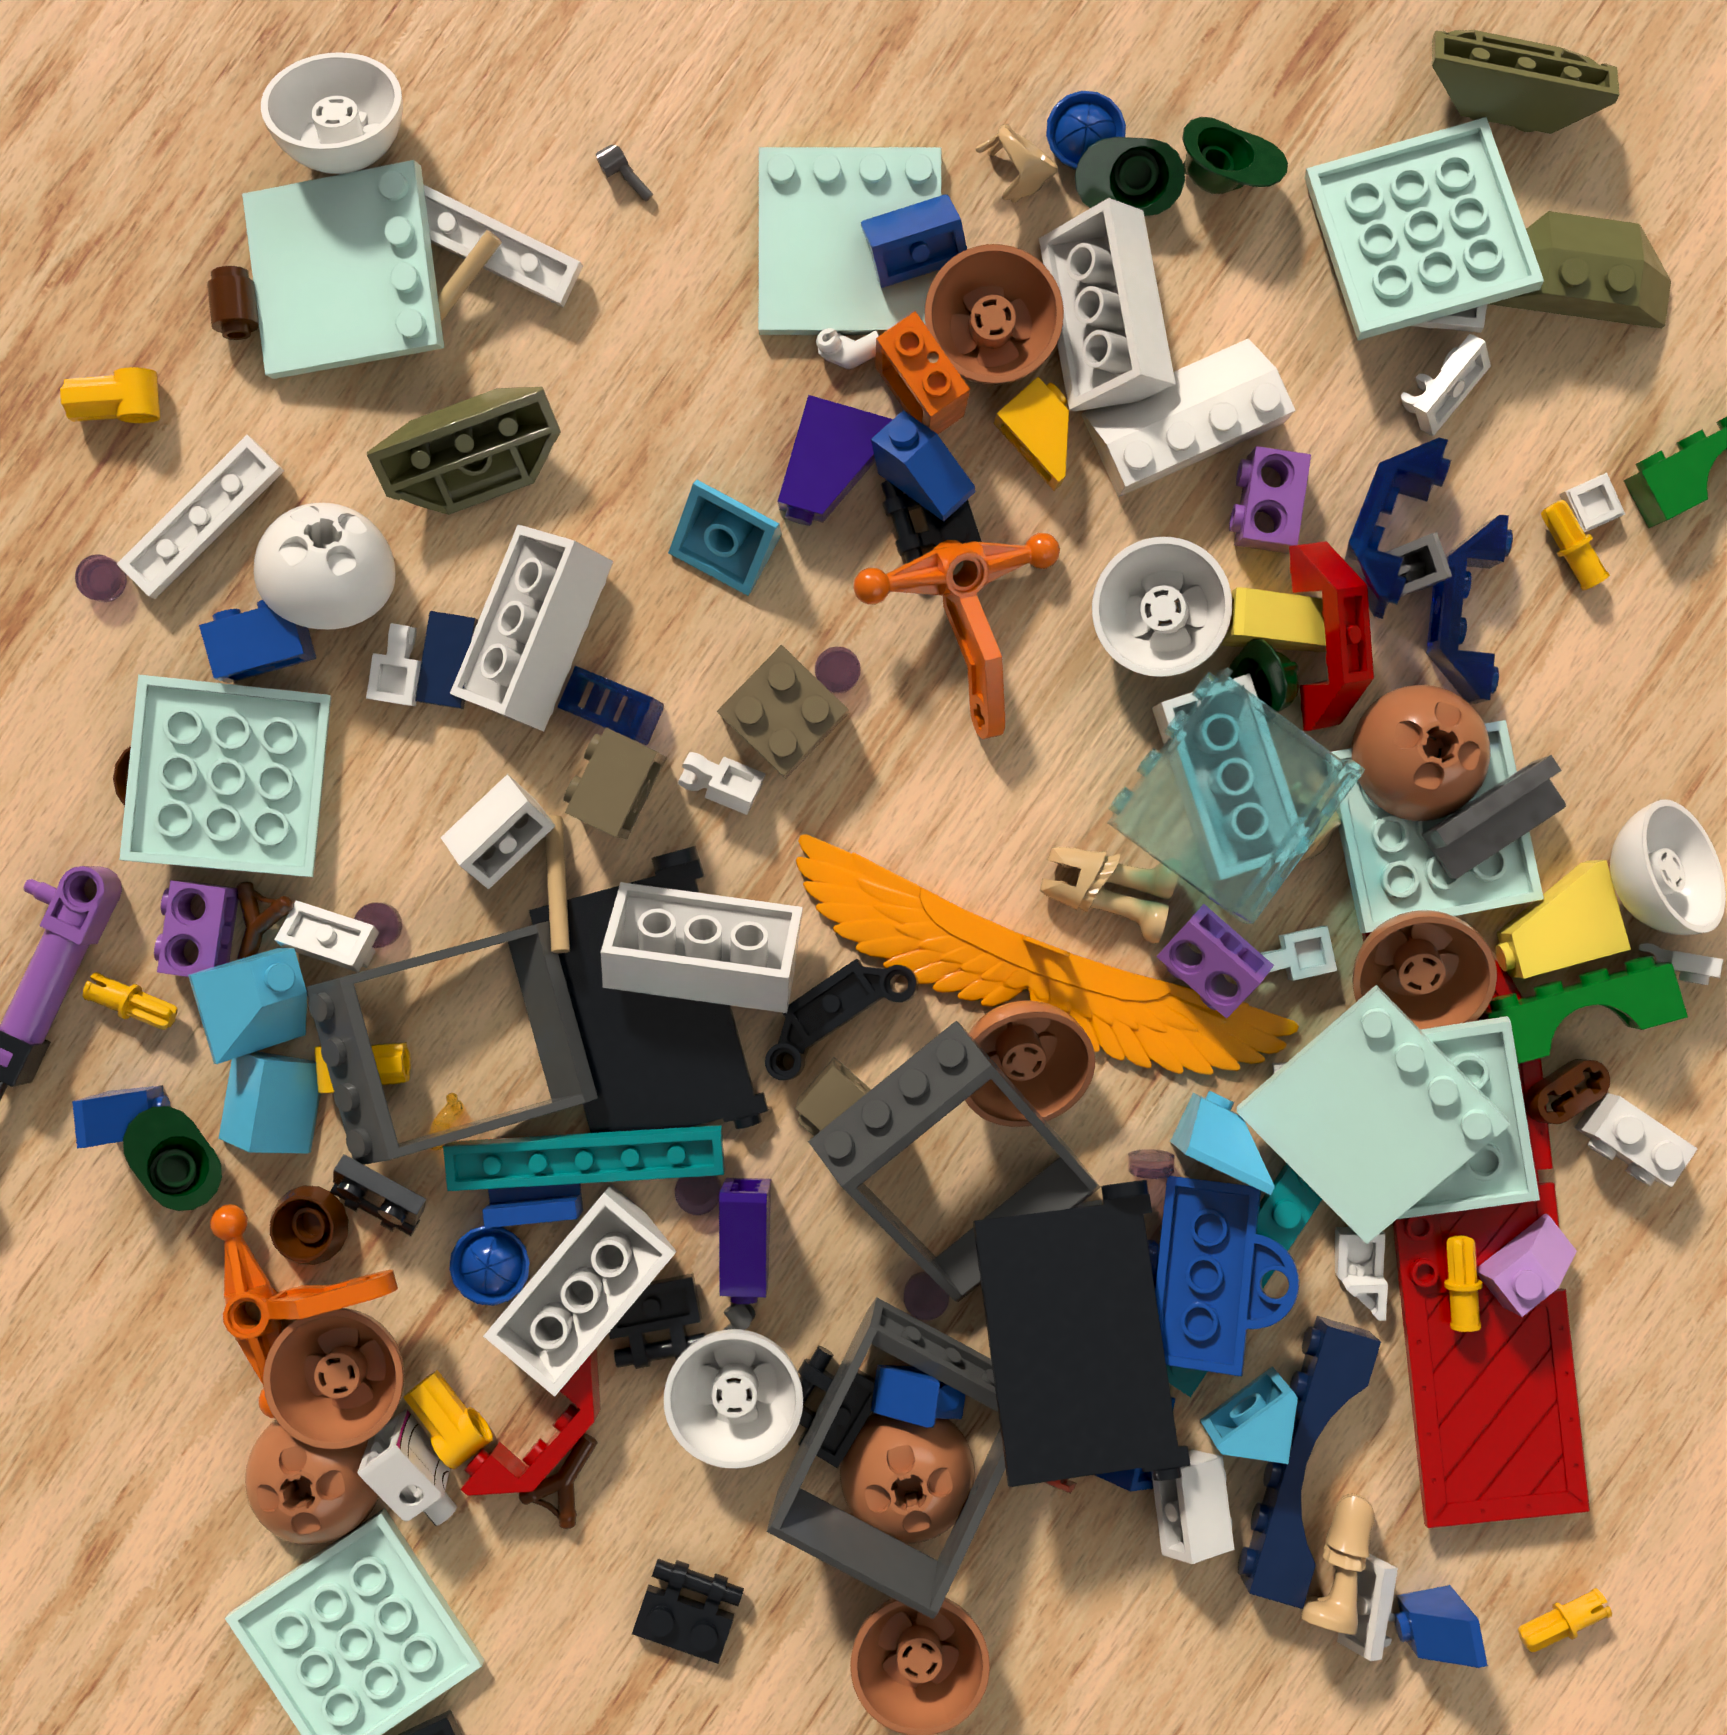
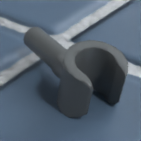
[596,145,653,202]
[724,1303,756,1330]

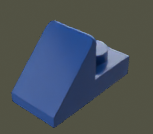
[871,1365,965,1428]

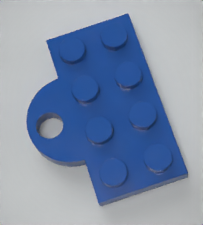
[1155,1176,1300,1377]

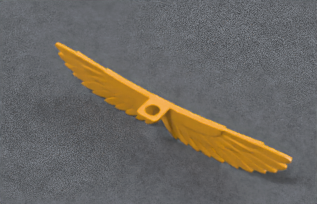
[796,834,1299,1075]

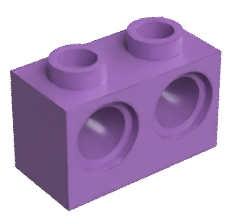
[1229,446,1311,554]
[154,880,238,977]
[1156,904,1274,1019]

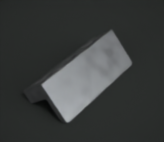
[1421,755,1566,879]

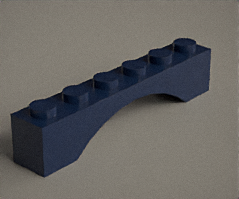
[1238,1316,1381,1609]

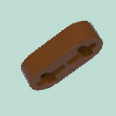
[1525,1059,1610,1124]

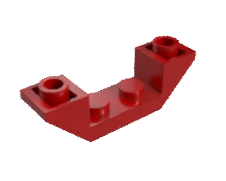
[1289,541,1374,731]
[460,1347,601,1496]

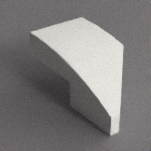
[1335,1227,1388,1321]

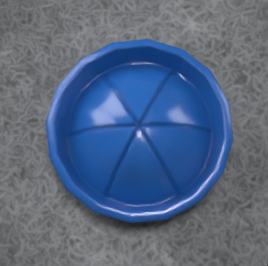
[1046,91,1126,170]
[449,1226,530,1306]

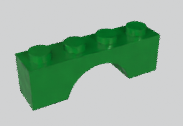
[1623,417,1727,529]
[1479,956,1688,1064]

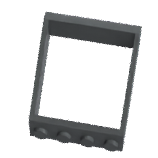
[306,921,598,1165]
[808,1020,1100,1302]
[767,1297,1006,1619]

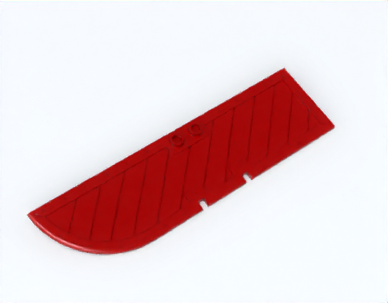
[1362,932,1590,1528]

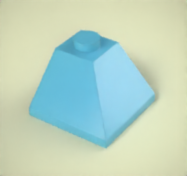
[188,948,307,1064]
[1170,1091,1275,1195]

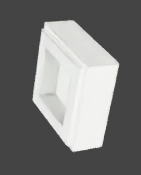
[1560,473,1625,533]

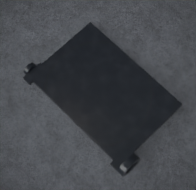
[529,846,769,1133]
[973,1180,1190,1487]

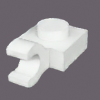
[366,623,422,706]
[678,752,765,815]
[1260,926,1337,981]
[1639,943,1723,985]

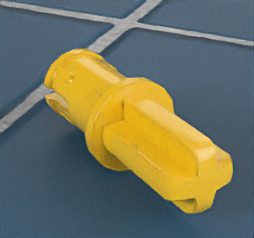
[1541,500,1610,591]
[83,972,178,1030]
[1444,1236,1483,1332]
[1518,1588,1612,1652]

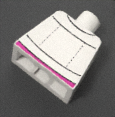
[357,1409,457,1526]

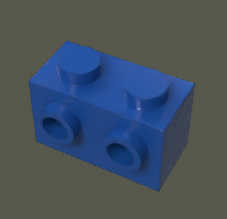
[199,600,317,683]

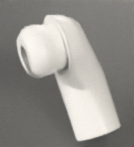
[816,328,879,369]

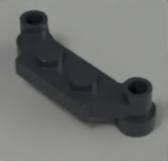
[765,959,919,1080]

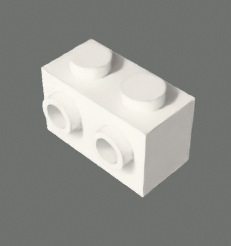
[441,774,555,889]
[1574,1093,1697,1187]
[1151,1449,1235,1564]

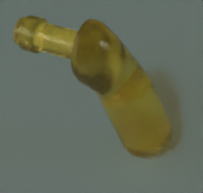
[428,1093,464,1151]

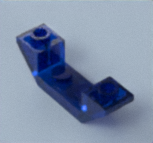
[1345,437,1452,619]
[1426,515,1513,704]

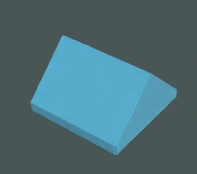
[668,479,782,596]
[218,1051,321,1154]
[1200,1366,1298,1464]

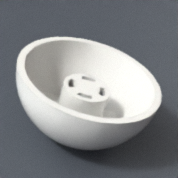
[261,53,403,174]
[254,503,396,630]
[1092,537,1232,677]
[1610,800,1726,935]
[664,1329,803,1469]

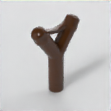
[236,881,294,960]
[519,1433,598,1529]

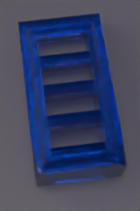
[557,666,664,745]

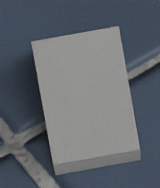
[1353,532,1452,608]

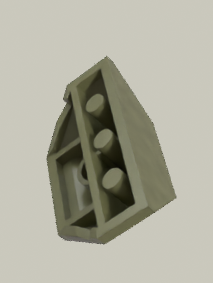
[1432,30,1620,134]
[1490,211,1671,329]
[367,387,561,515]

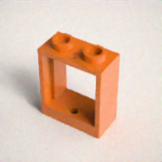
[875,311,970,434]

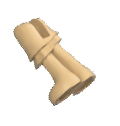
[1040,847,1181,944]
[1301,1494,1375,1635]

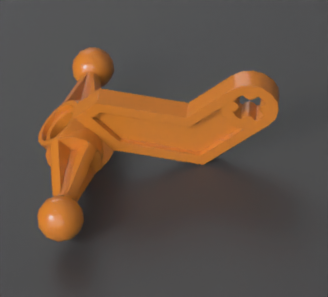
[853,533,1060,739]
[210,1204,398,1418]

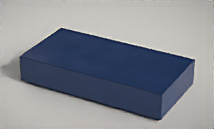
[415,611,478,709]

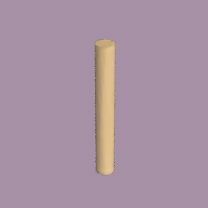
[438,230,502,323]
[545,815,570,953]

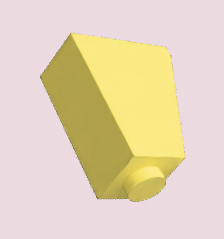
[1220,587,1326,652]
[1495,860,1631,979]

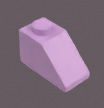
[1477,1213,1577,1317]

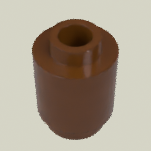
[207,266,259,340]

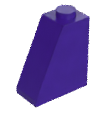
[777,395,893,526]
[719,1178,771,1304]

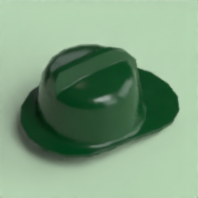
[1182,117,1288,194]
[1075,137,1185,216]
[1226,638,1299,723]
[123,1106,222,1211]

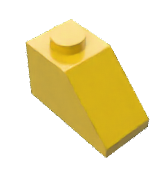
[994,377,1069,491]

